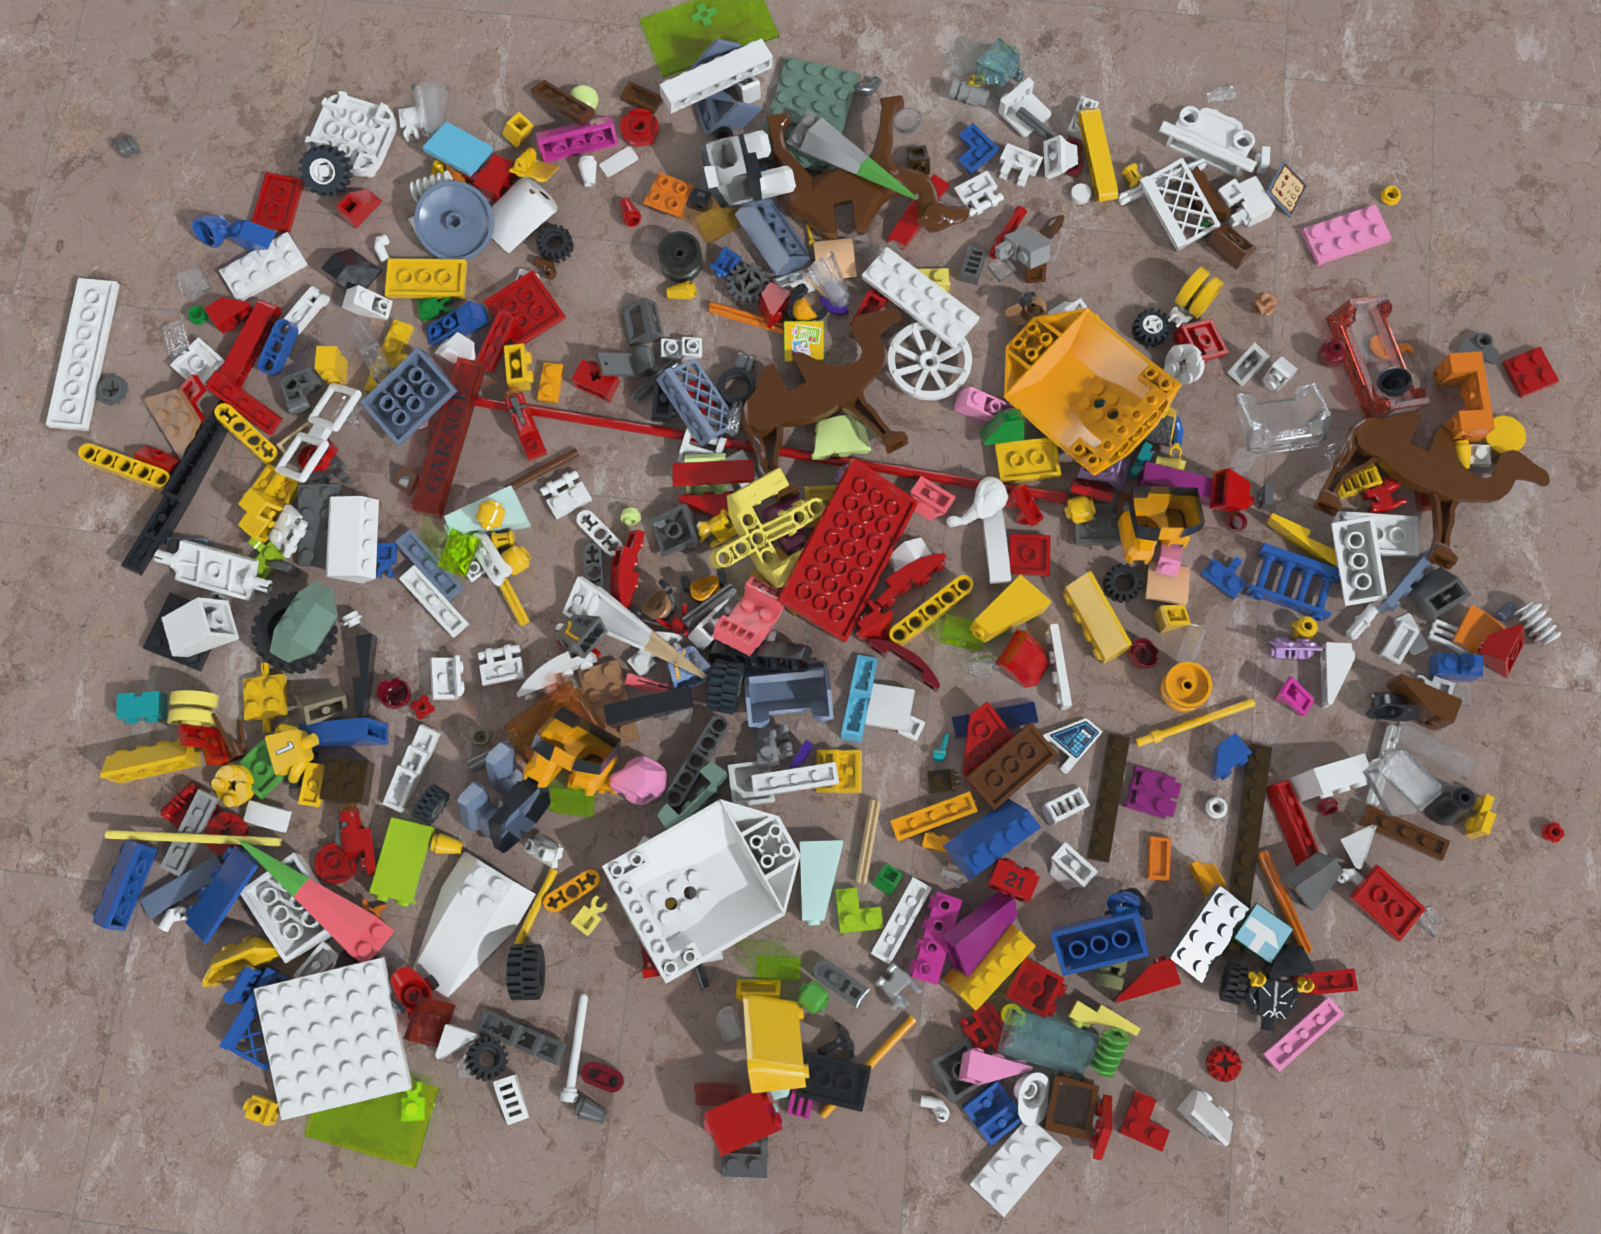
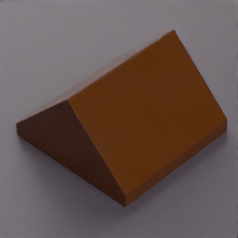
[1207,224,1257,270]

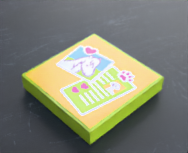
[784,321,824,362]

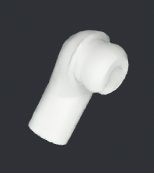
[1337,868,1364,886]

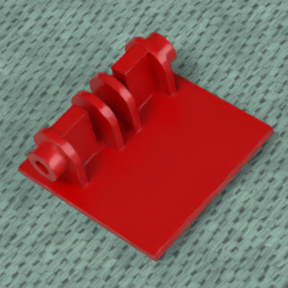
[160,780,220,829]

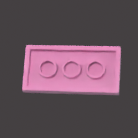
[1301,204,1392,266]

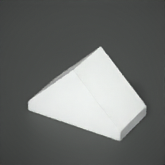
[733,76,761,103]
[1227,343,1270,386]
[888,537,932,572]
[1341,824,1376,869]
[435,1024,481,1059]

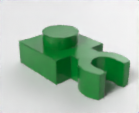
[417,297,453,322]

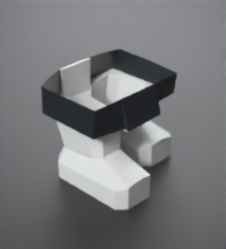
[701,130,796,208]

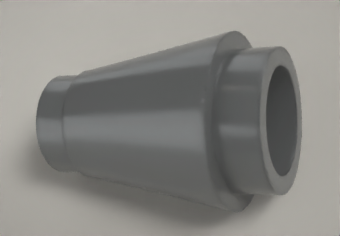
[573,1097,608,1124]

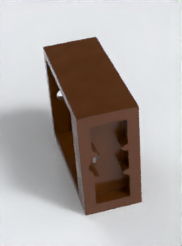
[1042,1072,1100,1141]

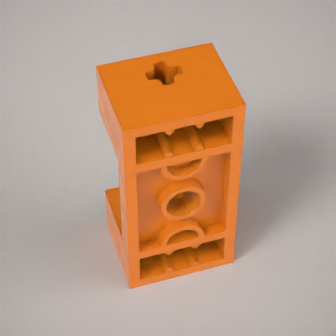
[1433,351,1495,443]

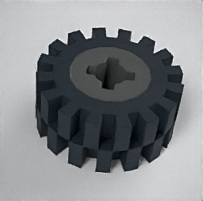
[412,784,450,826]

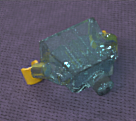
[966,38,1025,87]

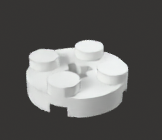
[1163,344,1205,385]

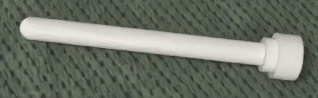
[560,994,588,1103]

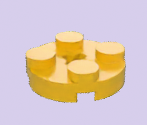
[211,764,254,807]

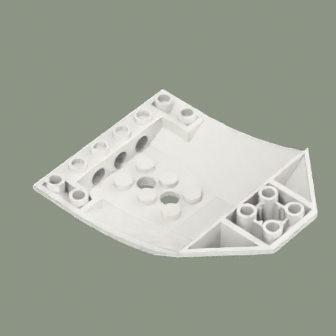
[602,799,800,984]

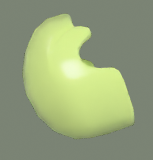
[570,85,599,110]

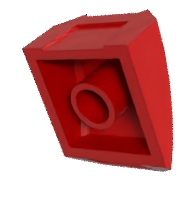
[995,629,1050,688]

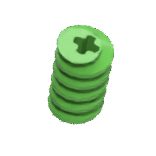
[1088,1027,1130,1078]

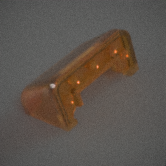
[504,679,606,764]

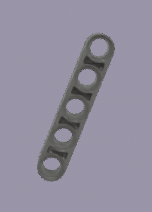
[665,715,729,809]

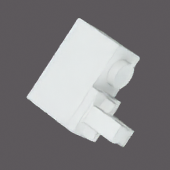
[1228,176,1276,228]

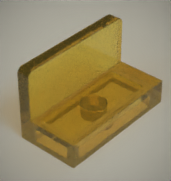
[695,205,741,244]

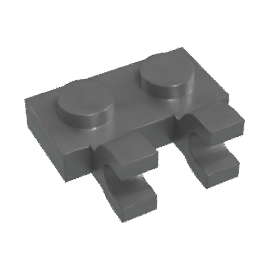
[306,454,352,485]
[752,724,793,769]

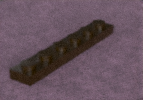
[1086,733,1130,863]

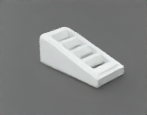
[1040,787,1090,826]
[493,1074,530,1125]

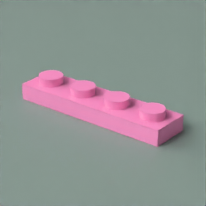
[1262,997,1344,1072]

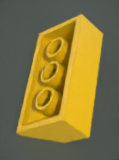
[1062,571,1132,664]
[100,738,202,784]
[942,924,1036,1011]

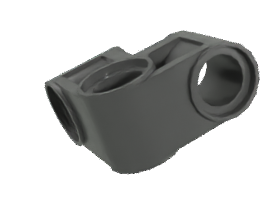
[281,367,323,416]

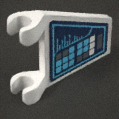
[1043,718,1102,774]

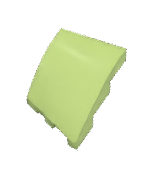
[812,415,872,460]

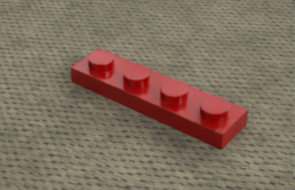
[205,370,283,435]

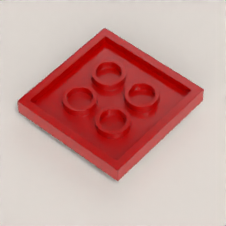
[483,270,566,345]

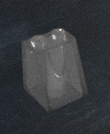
[1362,747,1445,816]

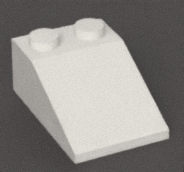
[1176,1089,1233,1147]

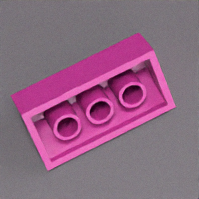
[536,115,619,163]

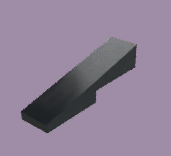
[352,633,378,718]
[603,686,694,729]

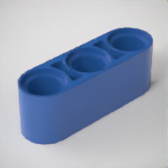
[258,319,299,376]

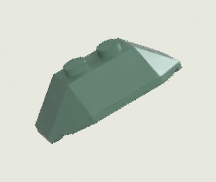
[270,581,338,663]

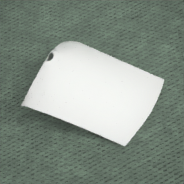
[491,176,558,253]

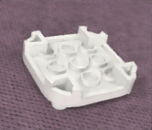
[305,91,397,178]

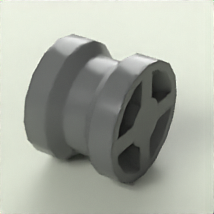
[116,134,141,158]
[735,350,756,373]

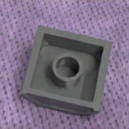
[649,503,700,557]
[929,1040,980,1103]

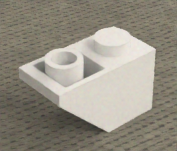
[342,285,393,320]
[1261,357,1298,393]

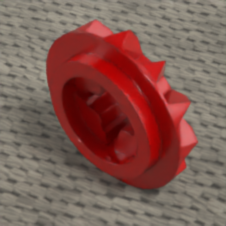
[1206,1045,1242,1082]

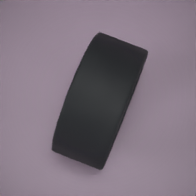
[717,368,756,408]

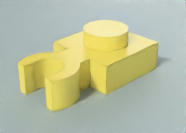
[571,896,609,936]

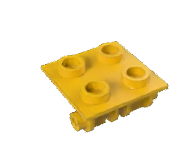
[509,147,559,182]

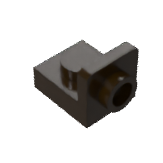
[907,145,930,175]
[927,767,959,793]

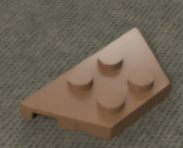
[144,389,201,460]

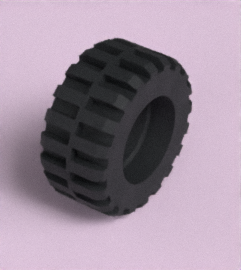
[251,591,338,674]

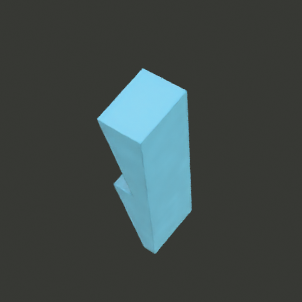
[841,654,878,743]

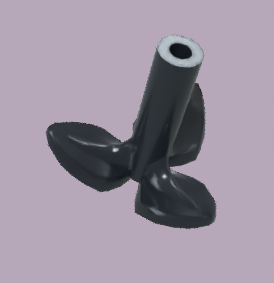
[817,1022,855,1058]

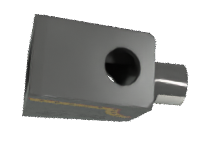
[555,614,608,659]

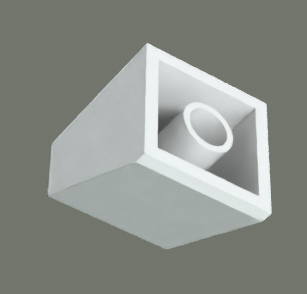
[162,597,239,657]

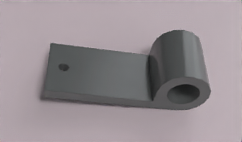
[596,345,658,377]

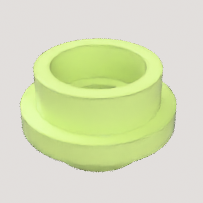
[620,508,641,526]

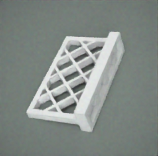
[1140,157,1221,252]

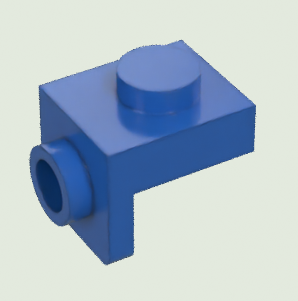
[709,246,742,278]

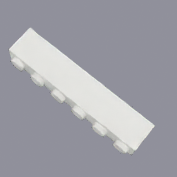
[660,39,773,113]

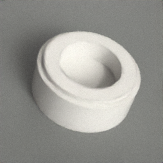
[1071,183,1091,204]

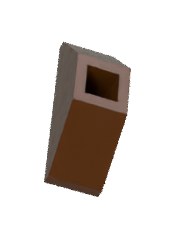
[1185,166,1231,222]

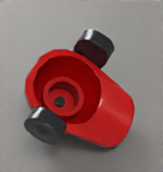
[390,967,439,1015]

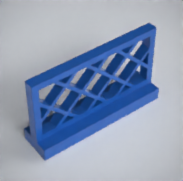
[219,966,292,1071]

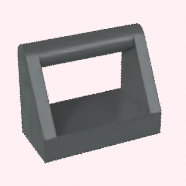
[621,297,664,347]

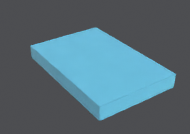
[423,121,493,177]

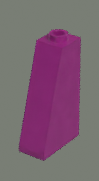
[1137,462,1212,505]
[941,891,1018,977]

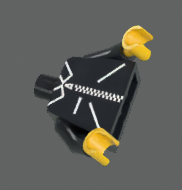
[1243,971,1314,1031]

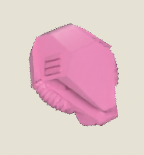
[610,756,668,805]

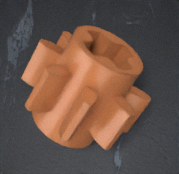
[1252,291,1277,317]

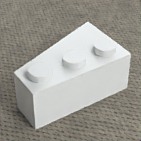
[1289,753,1374,802]

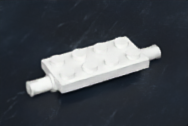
[154,540,273,601]

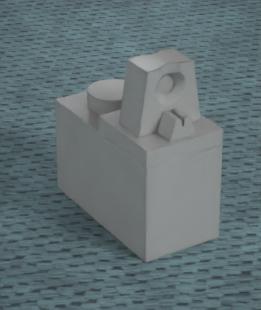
[995,226,1051,269]

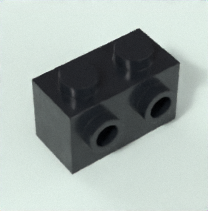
[651,377,676,423]

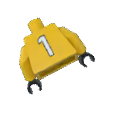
[265,723,319,789]

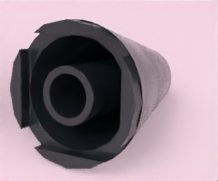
[1423,783,1475,826]

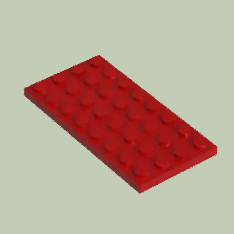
[776,458,919,643]

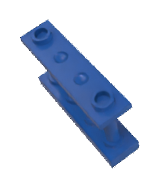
[1245,543,1340,621]

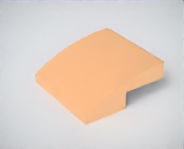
[813,238,857,280]
[1144,561,1190,606]

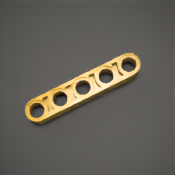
[1078,107,1118,203]
[78,443,171,492]
[889,575,973,646]

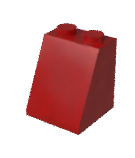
[704,1091,783,1157]

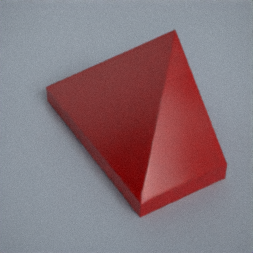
[856,609,893,642]

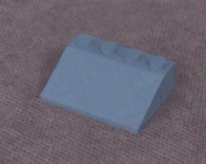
[360,347,457,447]

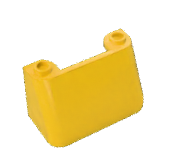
[743,994,810,1093]

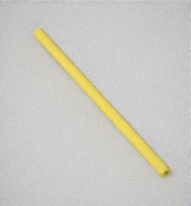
[105,830,282,846]

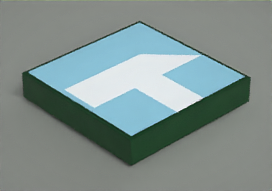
[1232,902,1294,965]

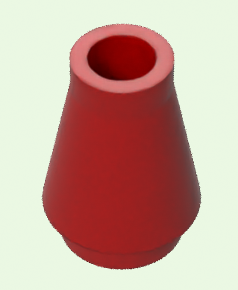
[619,197,641,227]

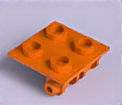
[643,172,695,218]

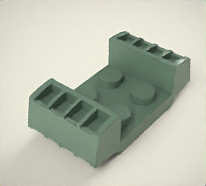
[657,762,729,830]

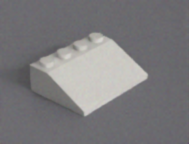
[240,853,331,963]

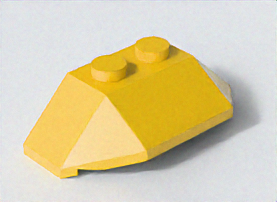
[201,935,281,988]

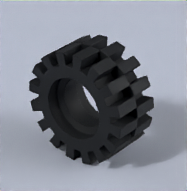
[536,224,574,263]
[1103,563,1143,603]
[1219,961,1249,1005]
[464,1037,508,1081]

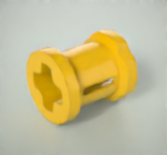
[1121,164,1144,189]
[491,530,515,550]

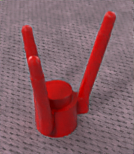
[656,603,689,637]

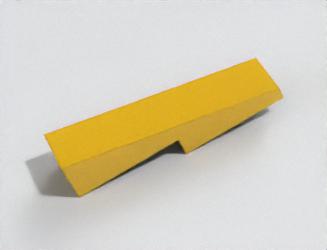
[1265,513,1338,568]

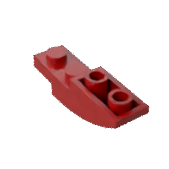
[610,530,645,610]
[876,553,947,610]

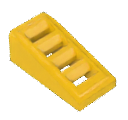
[1337,465,1382,500]

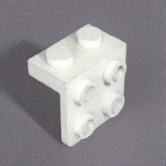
[998,77,1051,137]

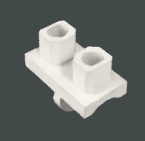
[524,834,564,869]

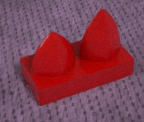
[1004,482,1044,527]

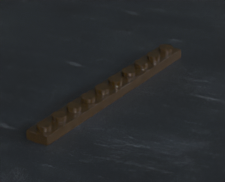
[1220,743,1272,960]

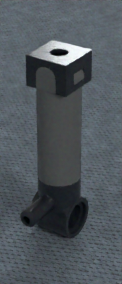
[689,126,733,214]

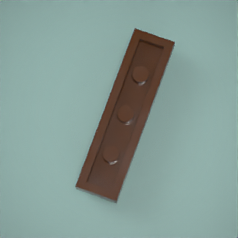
[530,80,595,125]
[1359,804,1450,861]

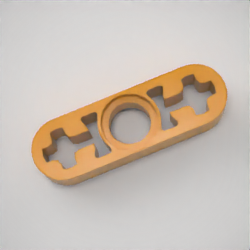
[543,869,601,913]

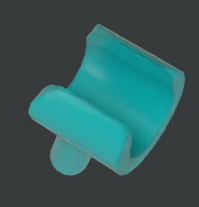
[933,733,950,762]

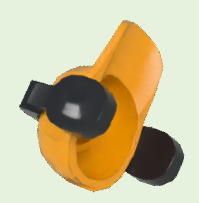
[785,283,828,321]
[681,568,727,604]

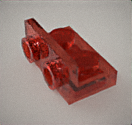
[694,1082,741,1106]

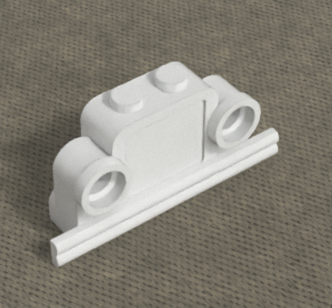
[1159,106,1257,178]

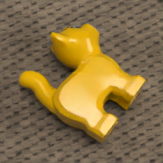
[696,509,738,549]

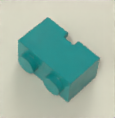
[116,691,167,725]

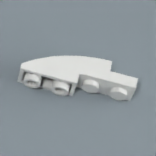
[517,651,598,701]

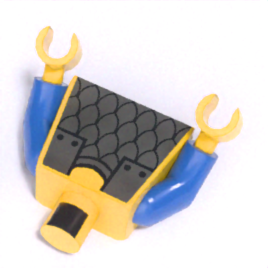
[1143,404,1184,458]

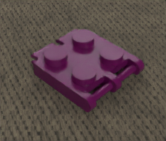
[1123,766,1182,819]

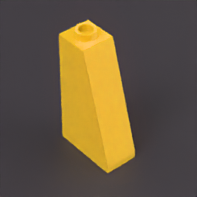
[969,574,1052,643]

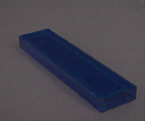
[951,702,1039,739]

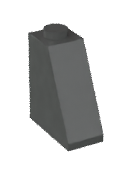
[1279,851,1343,911]

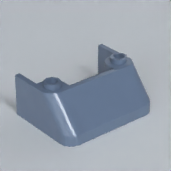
[688,38,762,136]

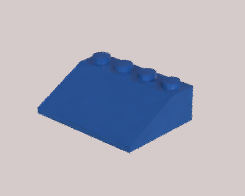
[184,844,258,943]

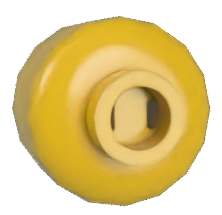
[1064,495,1096,524]
[476,499,506,531]
[500,545,531,576]

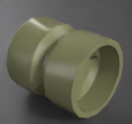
[1094,961,1128,991]

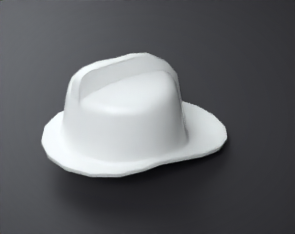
[1014,1072,1049,1126]

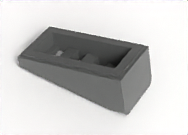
[959,244,988,285]

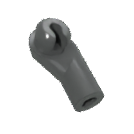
[854,76,881,96]

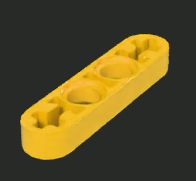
[214,403,278,464]

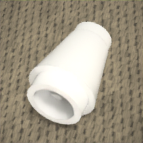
[578,156,597,187]

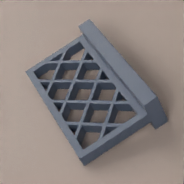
[656,358,740,447]

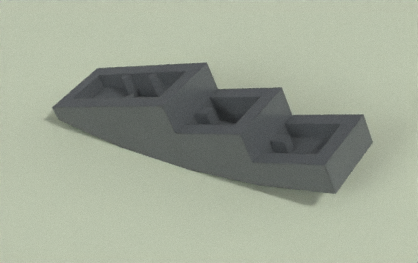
[476,1009,567,1065]

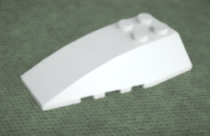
[413,851,537,997]

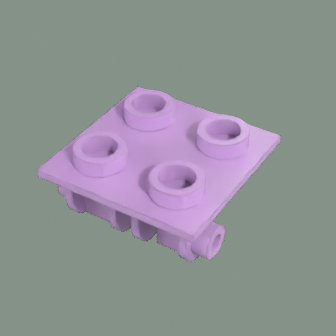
[1268,637,1323,659]

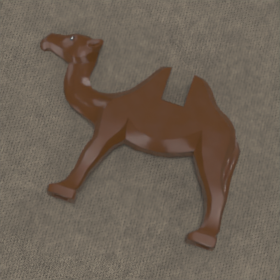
[767,95,970,240]
[740,308,909,505]
[1313,411,1550,570]

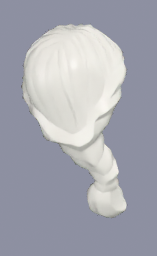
[946,477,1008,528]

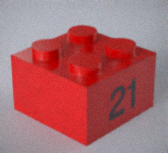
[985,857,1040,904]

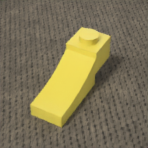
[1066,1001,1141,1036]

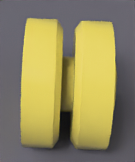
[167,690,219,727]

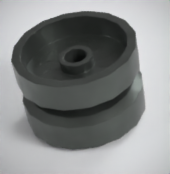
[658,231,703,283]

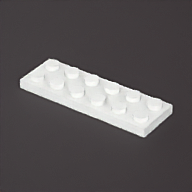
[862,247,980,349]

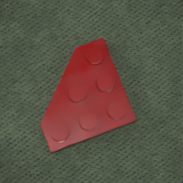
[961,701,1013,791]

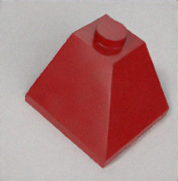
[1478,624,1525,678]

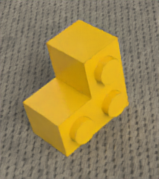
[238,488,284,543]

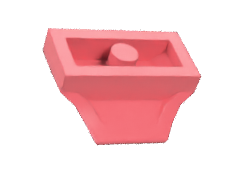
[910,476,956,521]

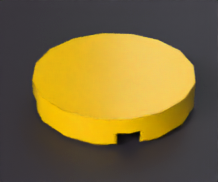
[1483,416,1526,455]

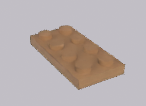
[578,659,640,745]

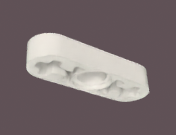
[577,510,623,558]

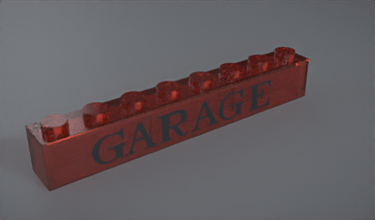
[412,357,486,519]

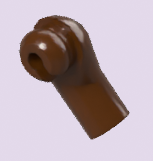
[533,256,557,280]

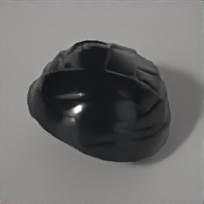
[1377,367,1412,397]

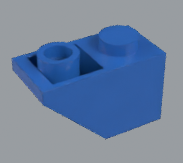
[1211,733,1252,781]

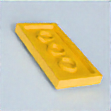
[385,259,467,299]

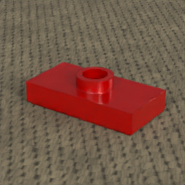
[134,445,181,473]

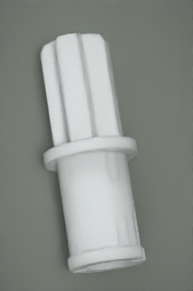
[1346,603,1379,640]

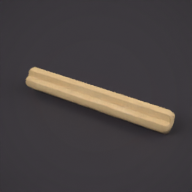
[855,800,881,884]

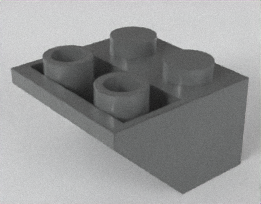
[1408,567,1471,623]

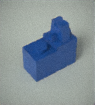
[1429,653,1484,682]

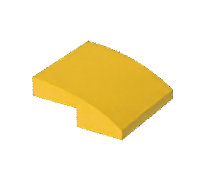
[251,463,303,506]
[816,749,862,793]

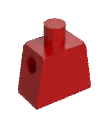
[1209,468,1254,513]

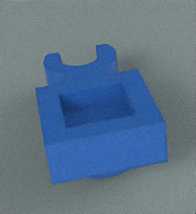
[376,543,398,579]

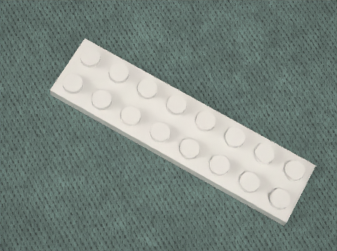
[46,278,120,431]

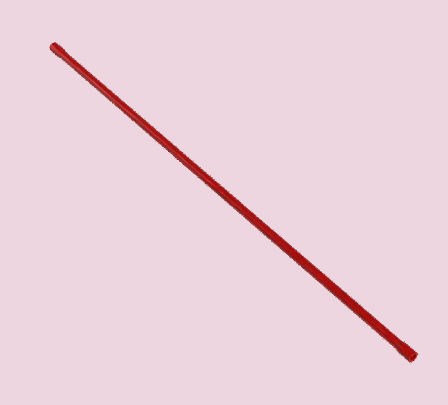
[446,393,1068,504]

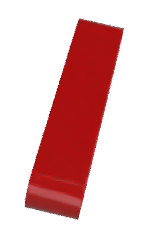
[219,299,281,387]

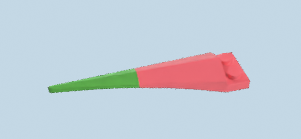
[240,841,395,963]

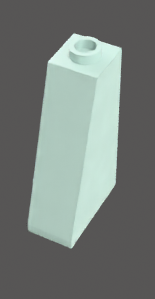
[444,486,531,540]
[800,840,843,926]

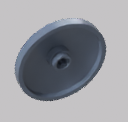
[414,181,495,260]

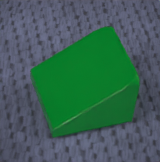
[872,863,904,896]

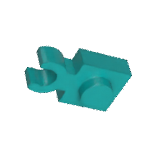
[1128,441,1153,479]

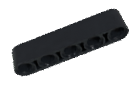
[708,639,813,672]

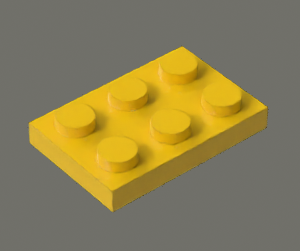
[994,438,1061,484]

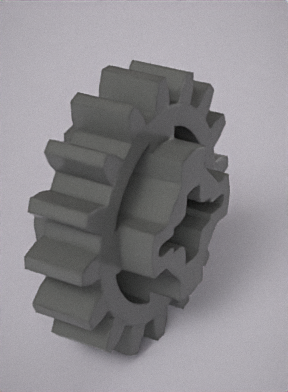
[726,262,769,305]

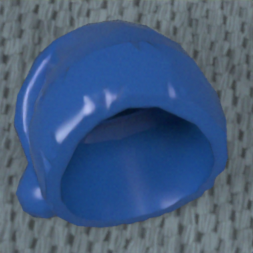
[192,214,231,248]

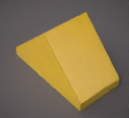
[1154,605,1191,633]

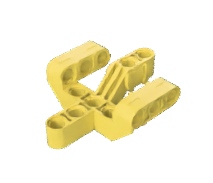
[709,467,825,588]

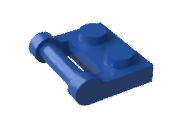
[223,966,265,1004]

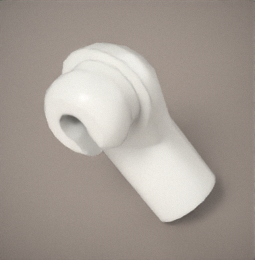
[374,234,390,263]
[158,906,187,932]
[920,1095,950,1122]

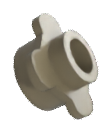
[470,726,494,750]

